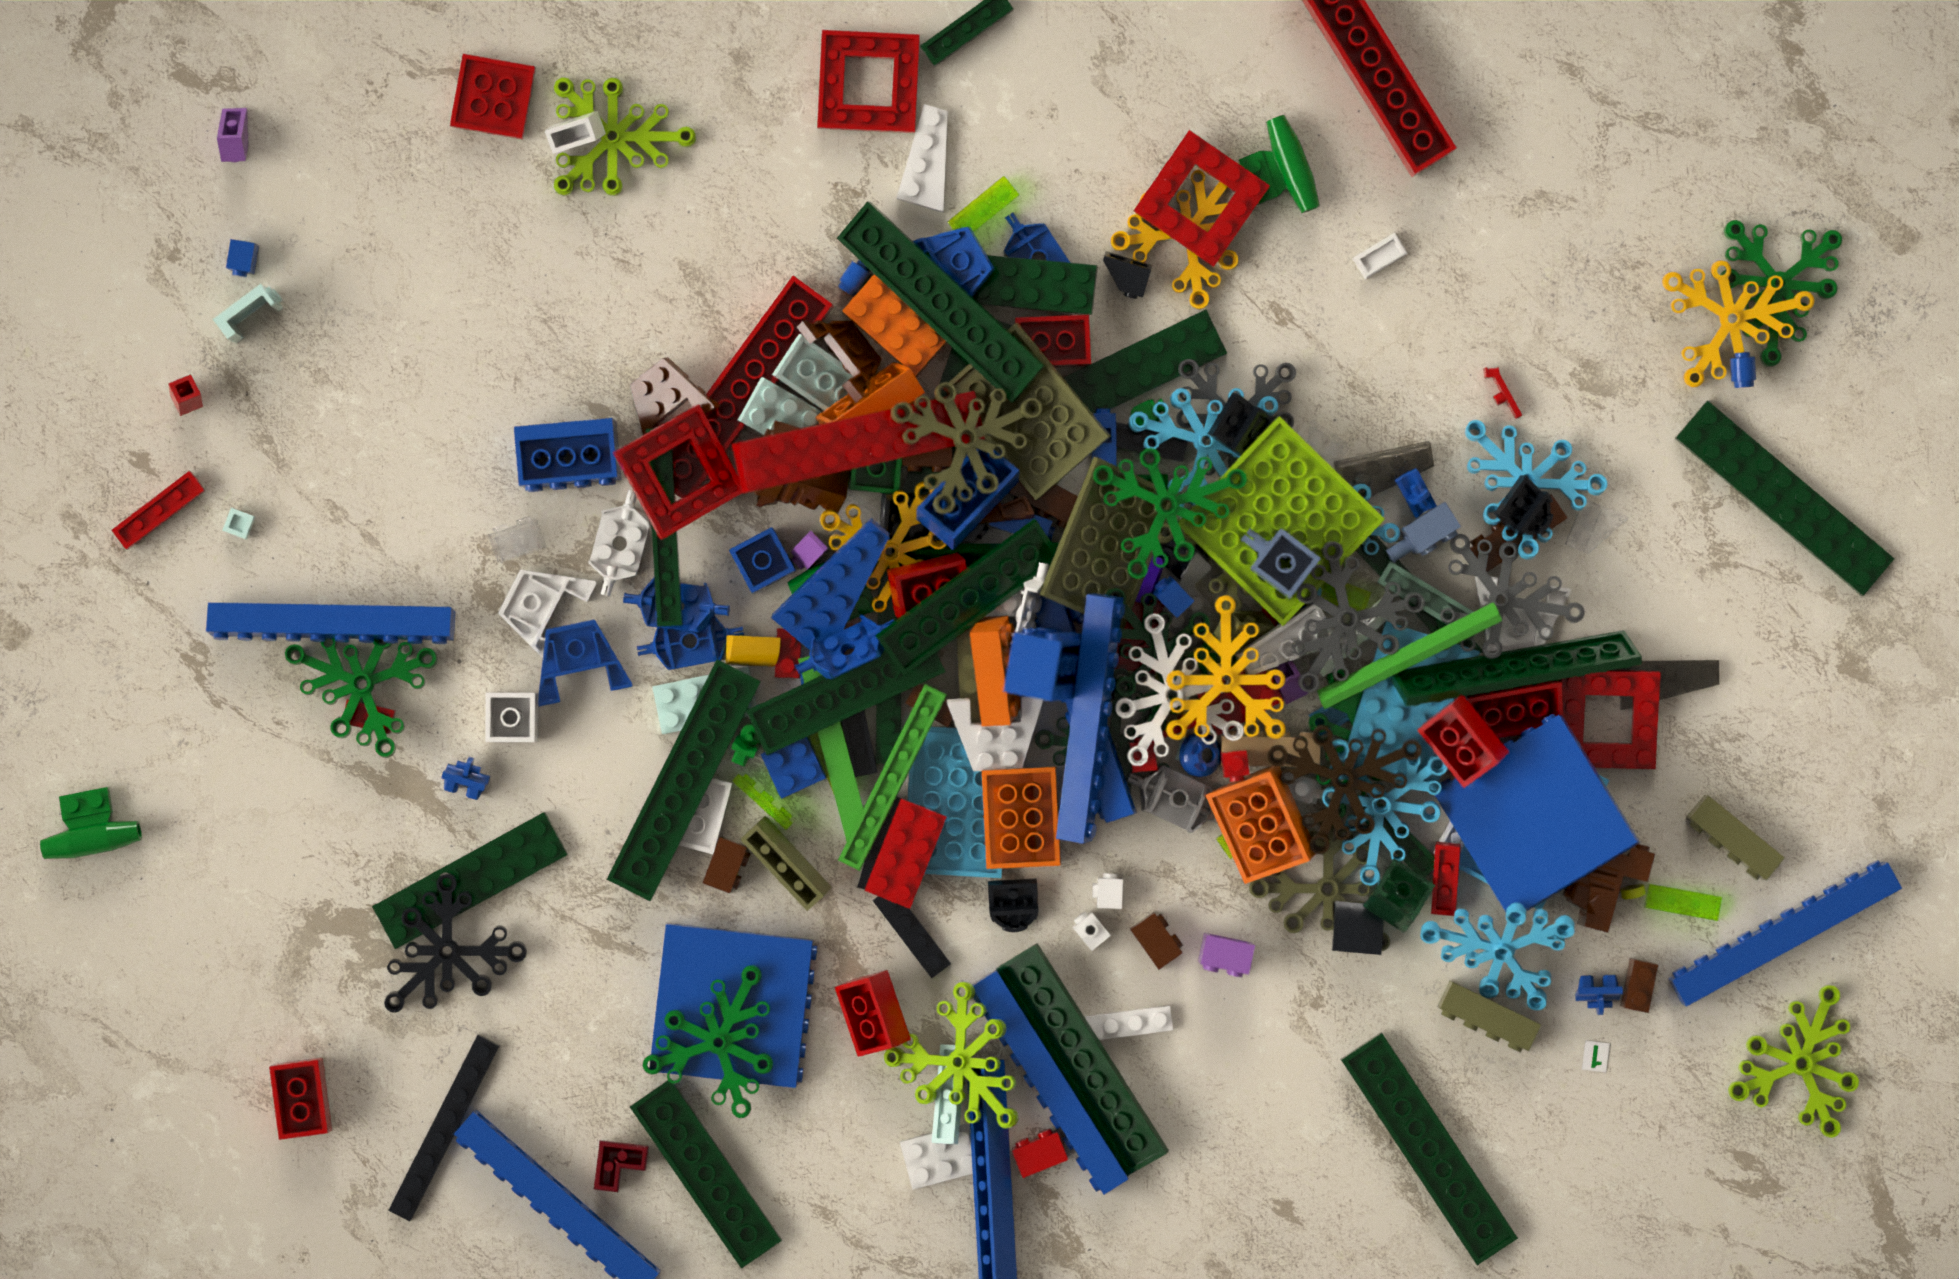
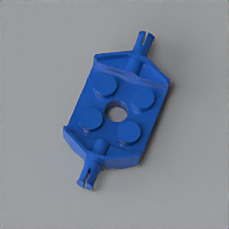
[1004,212,1070,263]
[623,578,730,633]
[637,615,745,670]
[795,615,894,679]

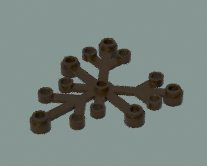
[1268,725,1422,854]

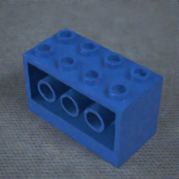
[514,418,622,492]
[1003,627,1082,701]

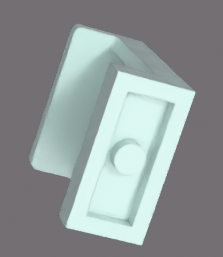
[213,284,283,343]

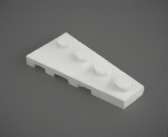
[897,104,948,213]
[1235,603,1341,675]

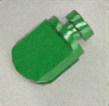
[1130,398,1165,426]

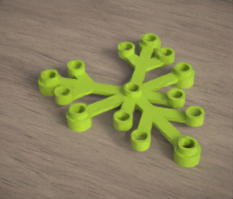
[554,78,696,196]
[884,982,1019,1128]
[1728,985,1859,1138]

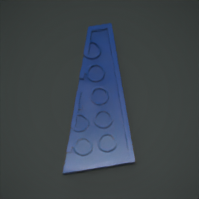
[771,518,890,650]

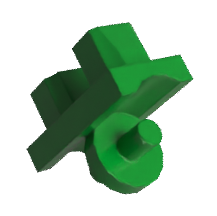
[731,723,761,767]

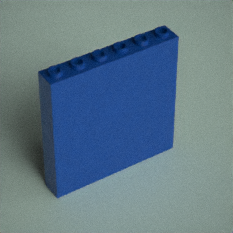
[1435,714,1641,912]
[649,923,817,1088]

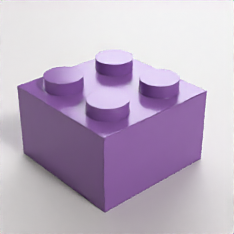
[1198,932,1255,978]

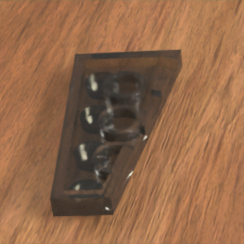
[1334,441,1434,498]
[1620,660,1719,710]

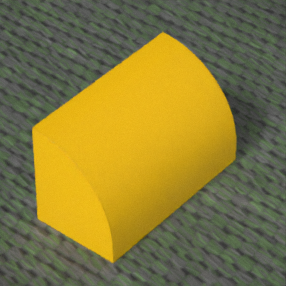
[725,635,780,667]

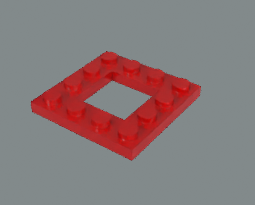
[817,30,920,133]
[1133,130,1270,267]
[613,404,742,539]
[1561,670,1661,769]

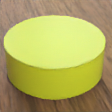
[1620,884,1646,900]

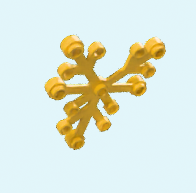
[1110,170,1238,310]
[1662,260,1815,387]
[820,482,947,612]
[1166,595,1286,740]

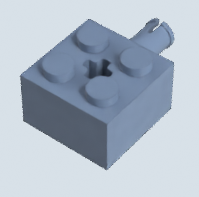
[1385,502,1461,563]
[1241,528,1321,600]

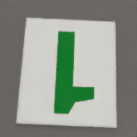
[1582,1040,1610,1073]

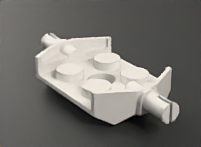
[588,490,650,597]
[1010,563,1050,646]

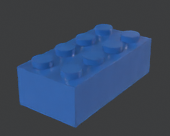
[916,449,1020,550]

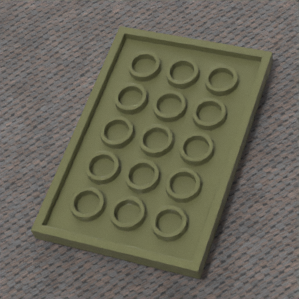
[948,323,1111,500]
[1039,457,1177,629]

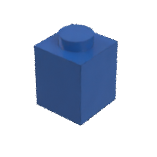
[226,239,259,278]
[1153,576,1194,618]

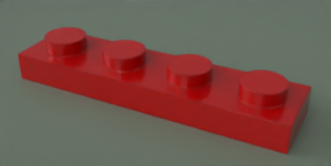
[111,471,206,550]

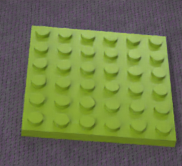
[1178,416,1385,626]

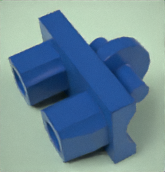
[1395,468,1437,518]
[441,756,491,800]
[1575,975,1623,1015]

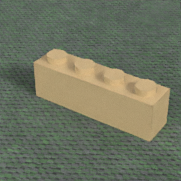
[1220,731,1320,767]

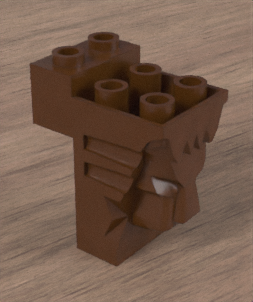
[754,420,850,513]
[1562,844,1656,933]

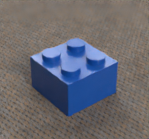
[729,527,796,594]
[760,737,827,799]

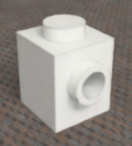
[1092,873,1123,909]
[1073,911,1111,951]

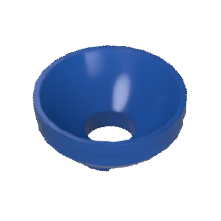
[1179,732,1221,777]

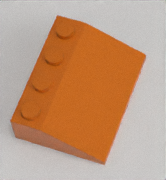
[1205,765,1316,884]
[982,767,1061,869]

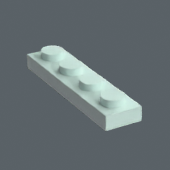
[932,1044,967,1145]

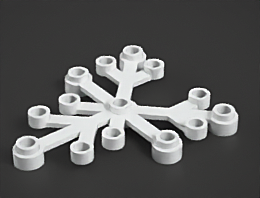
[1115,614,1243,766]

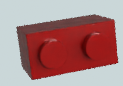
[1012,1128,1068,1178]

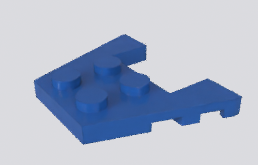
[913,227,995,297]
[538,619,633,707]

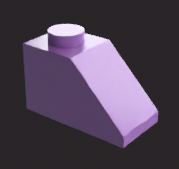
[217,108,248,162]
[791,531,829,570]
[1268,661,1308,705]

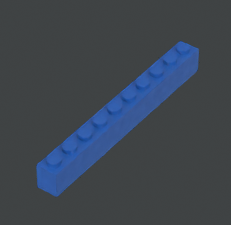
[1056,593,1125,844]
[1034,595,1137,823]
[206,602,456,644]
[1668,860,1902,1007]
[973,970,1128,1195]
[967,1059,1017,1279]
[454,1110,661,1279]

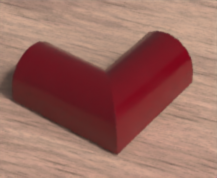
[594,1140,649,1192]

